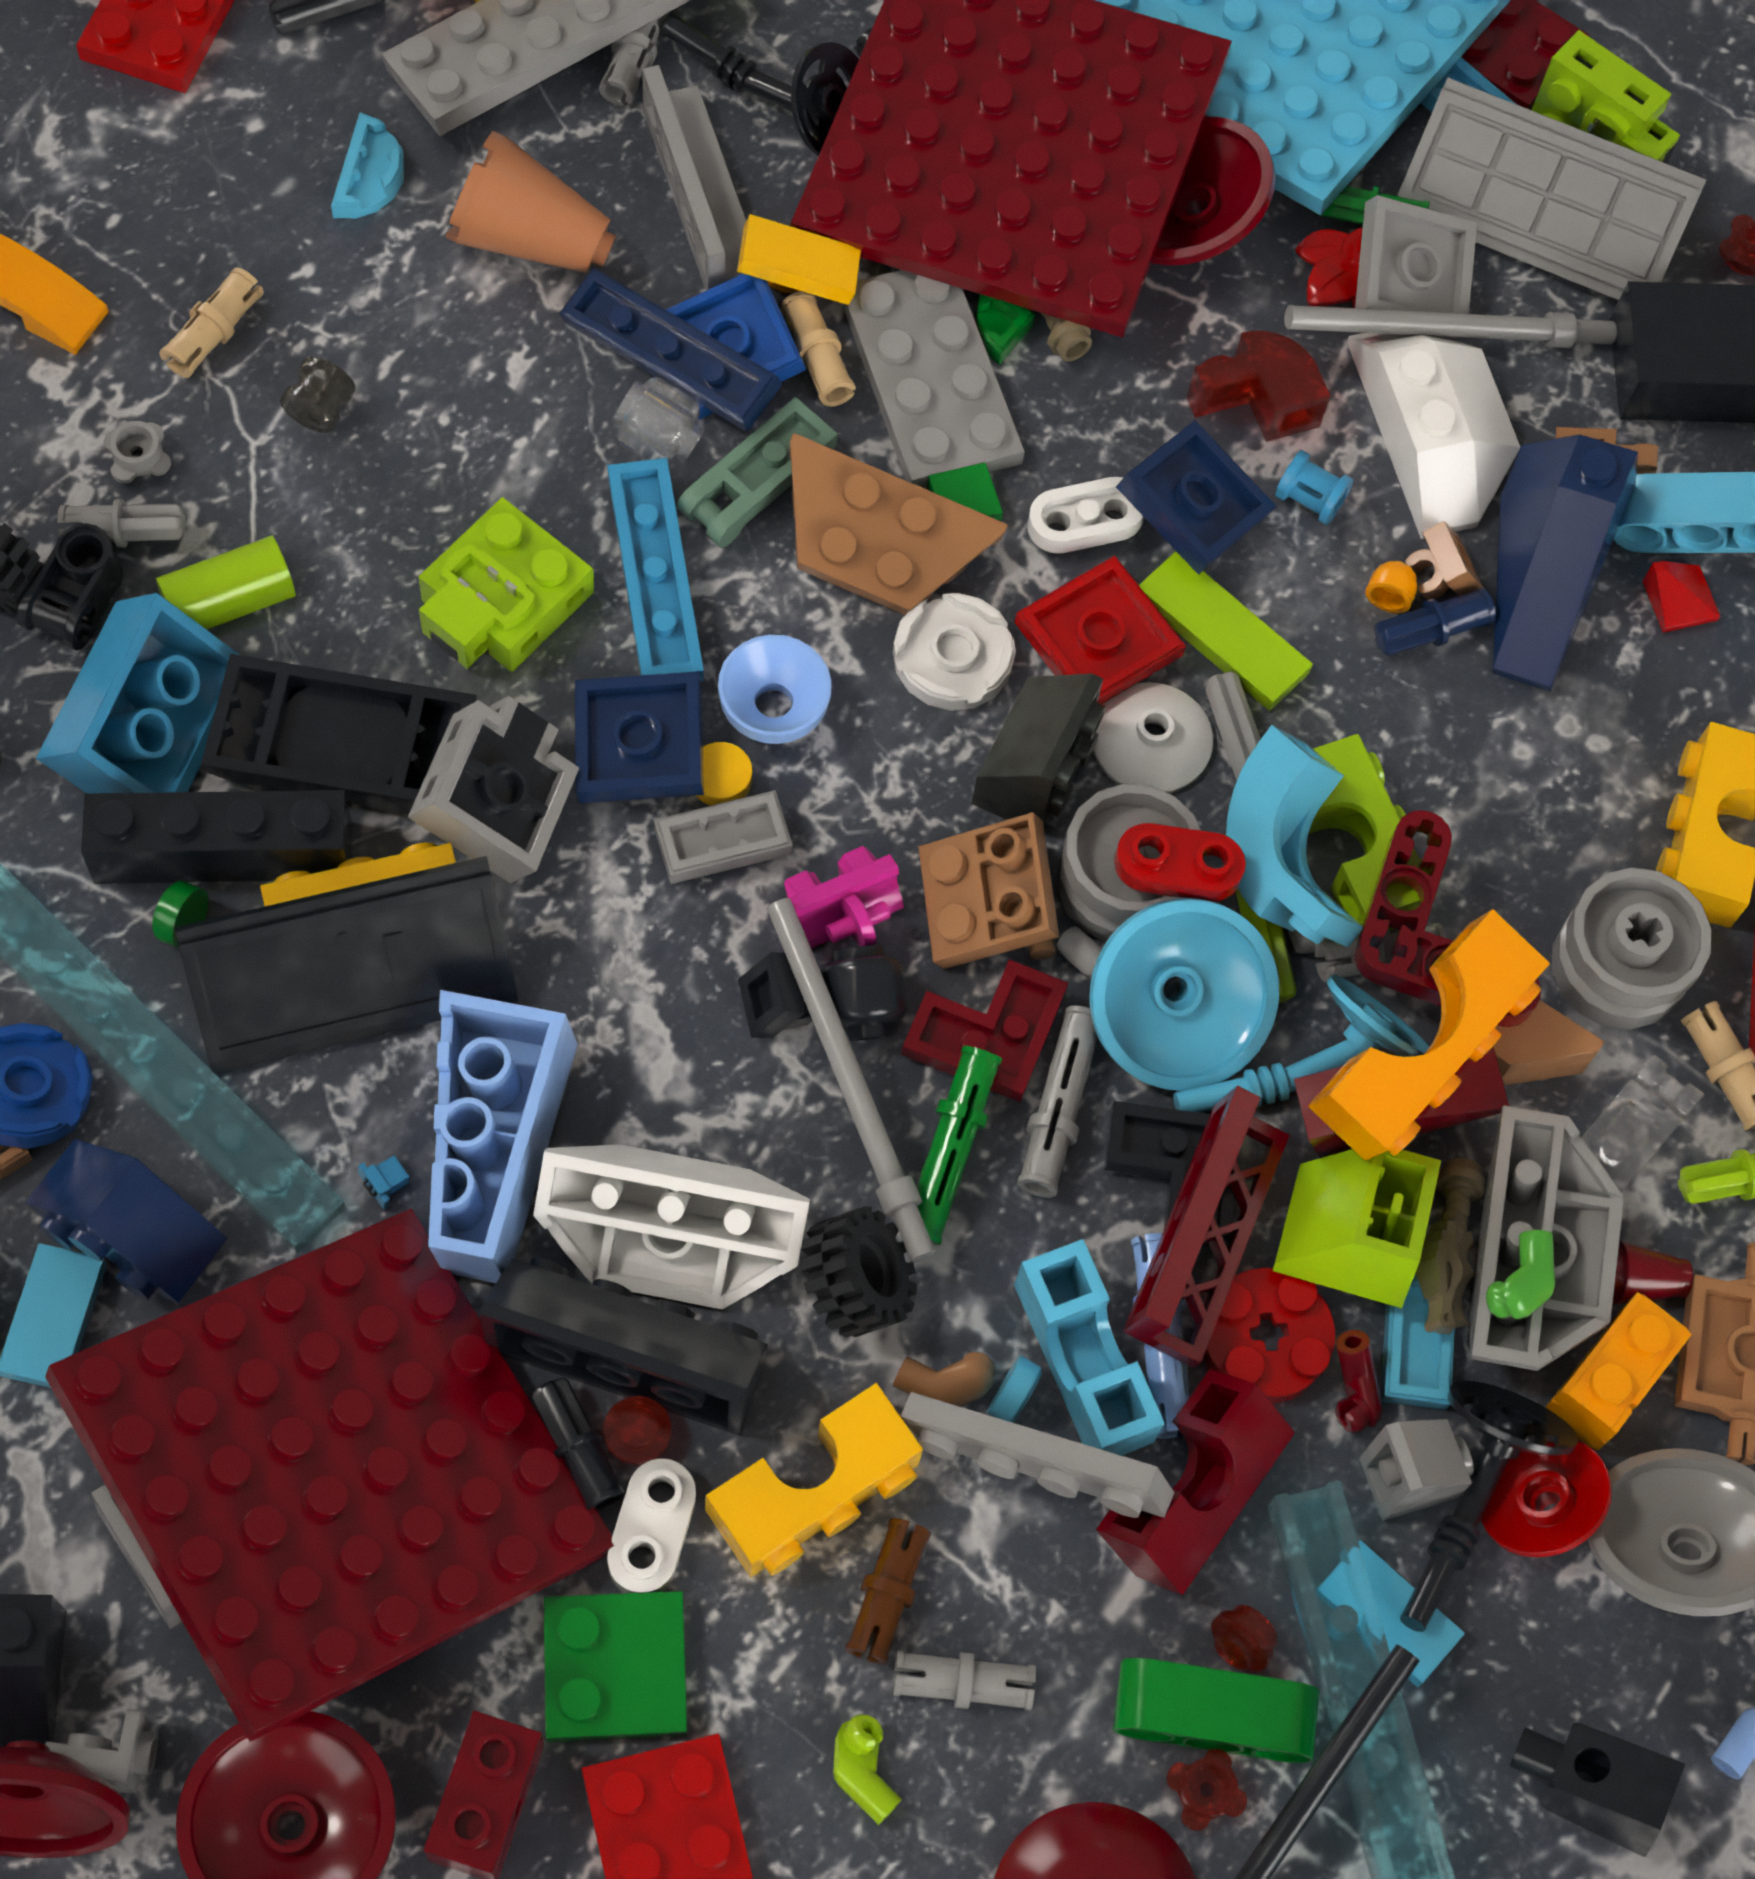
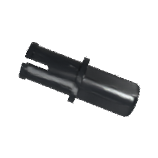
[533,1377,626,1511]

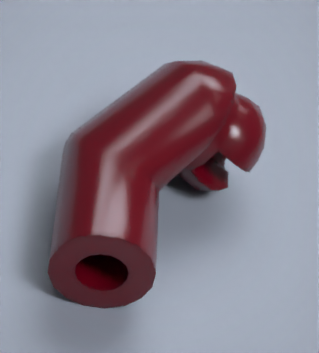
[1335,1330,1384,1433]

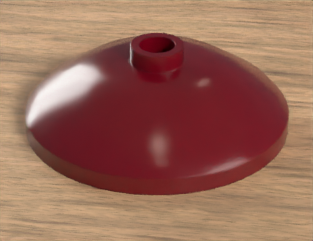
[1152,116,1276,265]
[176,1711,397,1879]
[0,1740,131,1858]
[994,1802,1196,1879]

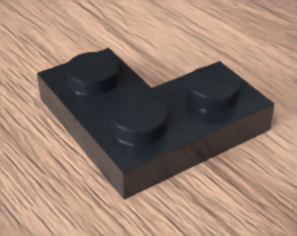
[1104,1101,1240,1247]

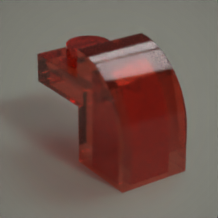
[1186,331,1331,442]

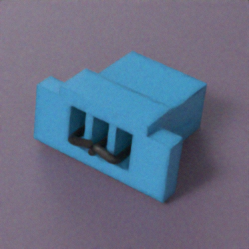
[358,1155,410,1210]

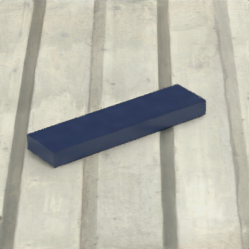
[559,267,782,432]

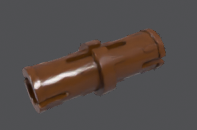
[845,1518,931,1665]

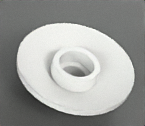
[1093,682,1213,794]

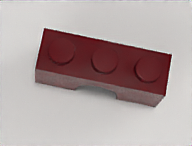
[1096,1369,1295,1595]

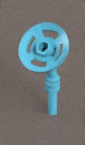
[1173,975,1430,1113]

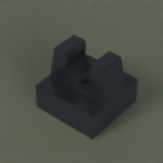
[738,952,813,1038]

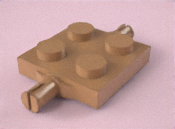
[1674,1243,1755,1466]

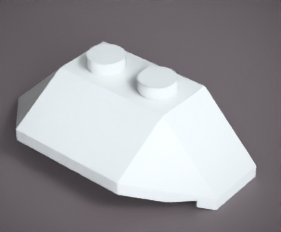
[1347,333,1521,539]
[533,1144,810,1309]

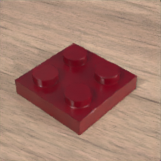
[1461,0,1589,110]

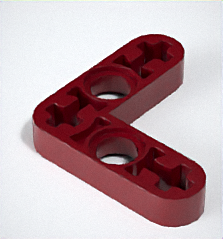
[1354,810,1541,1027]

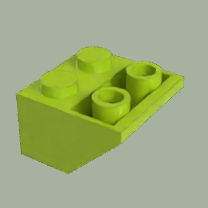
[1273,1149,1441,1309]

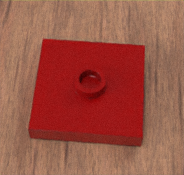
[1014,555,1186,704]

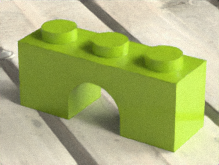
[1308,734,1437,937]

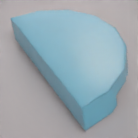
[331,112,405,219]

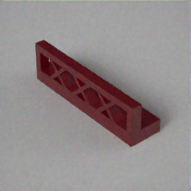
[1123,1085,1290,1368]

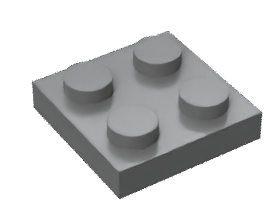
[1355,195,1477,339]

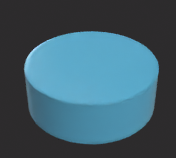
[987,1355,1042,1423]

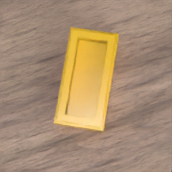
[737,214,861,305]

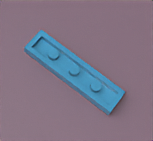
[607,458,704,682]

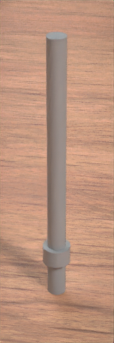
[1284,305,1617,348]
[767,898,936,1262]

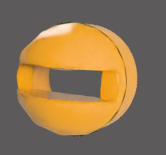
[1365,561,1418,614]

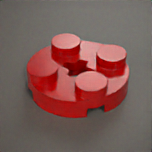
[1203,1268,1335,1403]

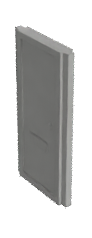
[1397,77,1706,300]

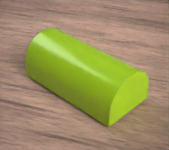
[155,535,296,630]

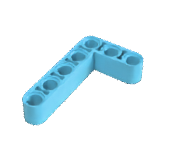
[1613,472,1755,553]

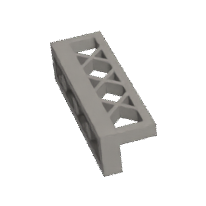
[642,65,746,290]

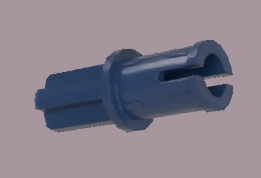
[1374,587,1496,656]

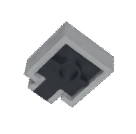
[408,695,579,884]

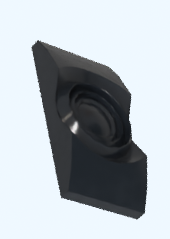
[201,654,477,814]

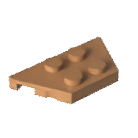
[789,433,1008,615]

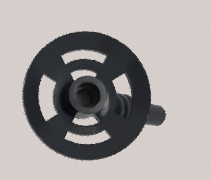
[662,13,859,156]
[1400,1381,1578,1632]

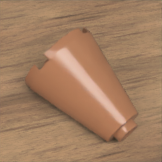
[445,131,617,273]

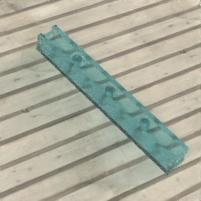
[1267,1480,1455,1879]

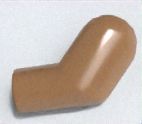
[893,1352,995,1407]

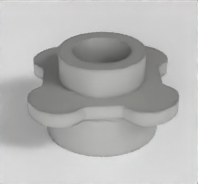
[104,421,171,483]

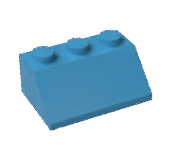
[36,593,240,794]

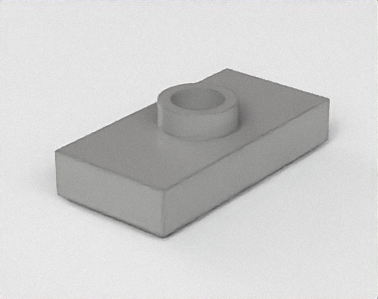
[654,790,793,884]

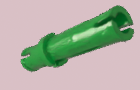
[917,1046,1002,1245]

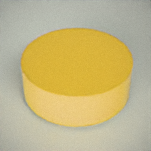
[695,742,752,806]

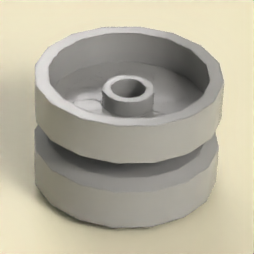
[1057,784,1205,942]
[1552,867,1711,1030]

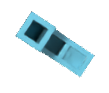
[1226,725,1364,948]

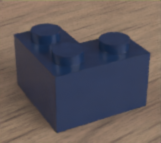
[25,1139,227,1303]

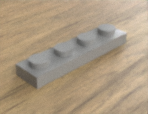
[901,1392,1174,1518]

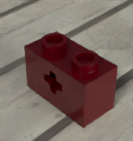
[423,1710,545,1879]

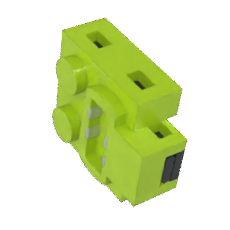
[1532,30,1680,164]
[418,497,594,673]

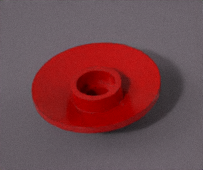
[1481,1441,1612,1558]

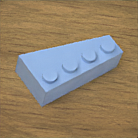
[428,990,578,1283]

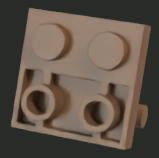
[918,812,1059,970]

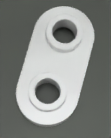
[1027,477,1144,554]
[607,1458,696,1593]

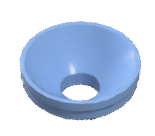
[718,635,831,744]

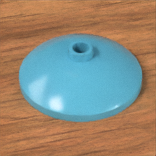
[1089,898,1279,1091]

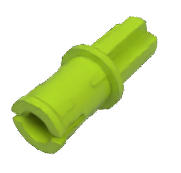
[1677,1149,1755,1204]

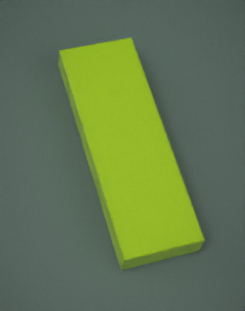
[1139,551,1313,712]

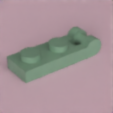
[676,397,838,548]

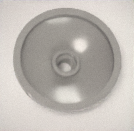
[1588,1448,1755,1616]

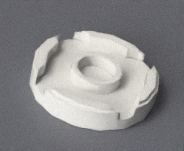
[893,593,1016,711]

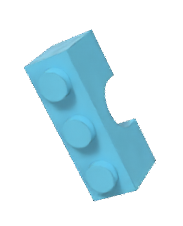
[1014,1239,1165,1456]

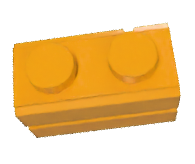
[1545,1292,1692,1451]

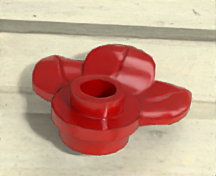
[1295,227,1363,308]

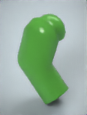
[1486,1230,1555,1319]

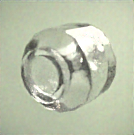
[611,377,704,464]

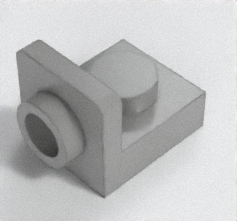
[45,1709,159,1794]

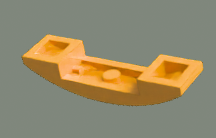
[0,234,109,355]

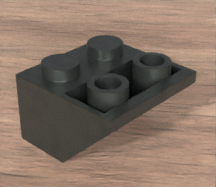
[971,673,1106,825]

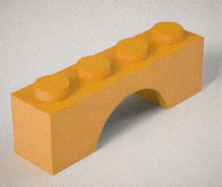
[1308,909,1550,1161]

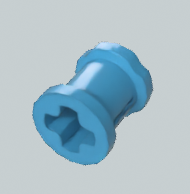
[1275,450,1354,526]

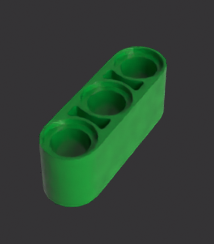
[1113,1658,1320,1763]

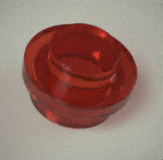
[603,1396,671,1465]
[1211,1604,1278,1671]

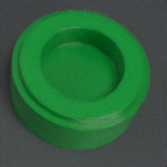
[152,881,208,949]

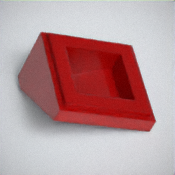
[1642,561,1721,633]

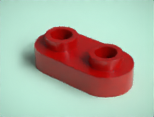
[1114,823,1246,902]

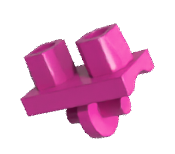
[784,846,904,948]

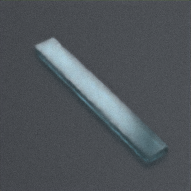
[0,864,346,1253]

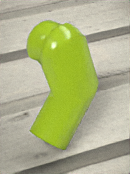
[833,1714,903,1826]

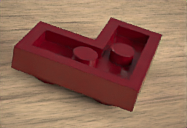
[901,959,1069,1102]

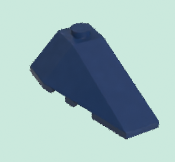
[1493,434,1638,692]

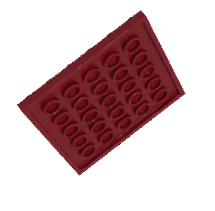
[790,0,1232,338]
[45,1208,614,1742]

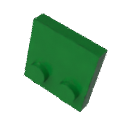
[544,1591,687,1742]

